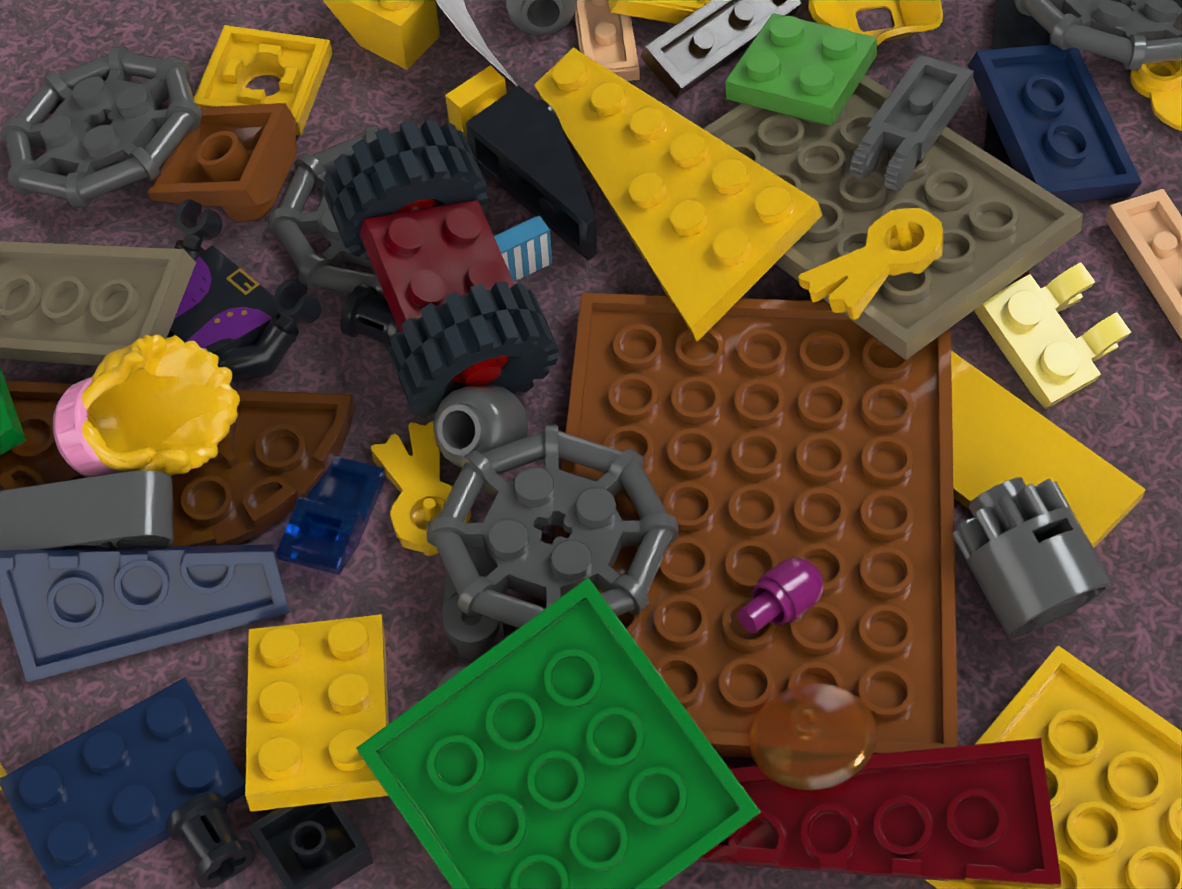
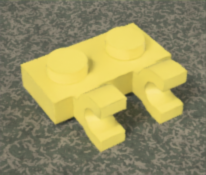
[974,262,1131,409]

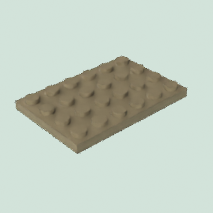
[703,75,1083,360]

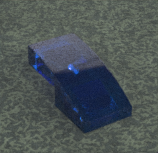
[276,456,387,575]

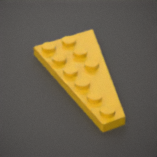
[534,47,823,342]

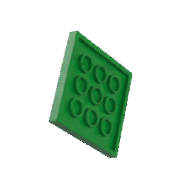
[356,578,761,889]

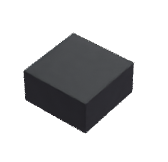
[248,801,373,889]

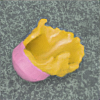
[53,334,240,478]

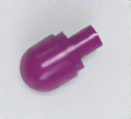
[737,558,823,633]

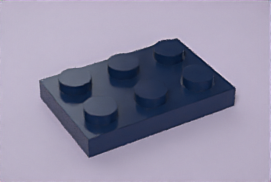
[967,45,1142,203]
[0,678,246,889]

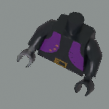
[167,199,321,383]

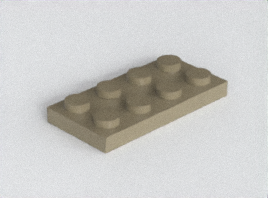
[0,241,196,366]

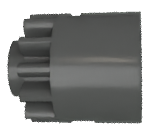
[952,477,1114,638]

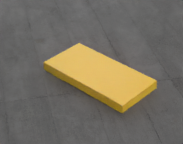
[951,351,1146,548]

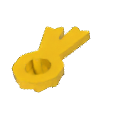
[798,208,944,320]
[371,421,471,557]

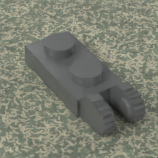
[849,55,974,191]

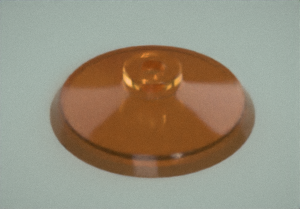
[749,683,877,790]

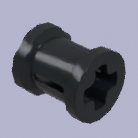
[340,284,399,351]
[165,792,256,888]

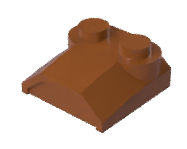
[147,103,298,222]

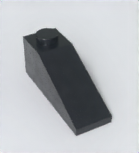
[466,85,597,261]

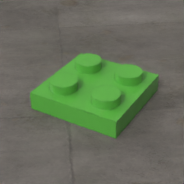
[725,13,877,126]

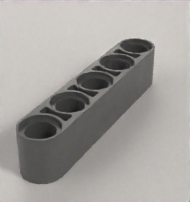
[0,470,174,550]

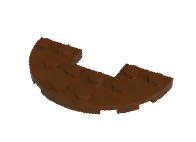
[0,381,355,547]

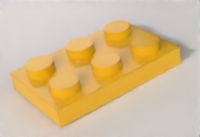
[245,614,389,812]

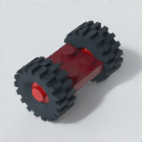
[322,120,559,421]

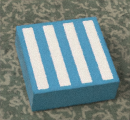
[494,216,552,281]

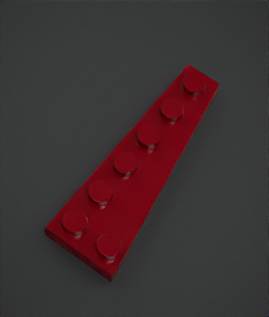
[696,738,1062,889]

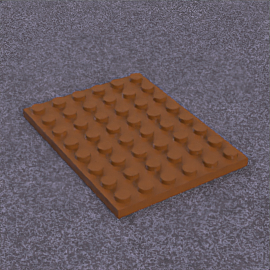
[554,293,958,761]

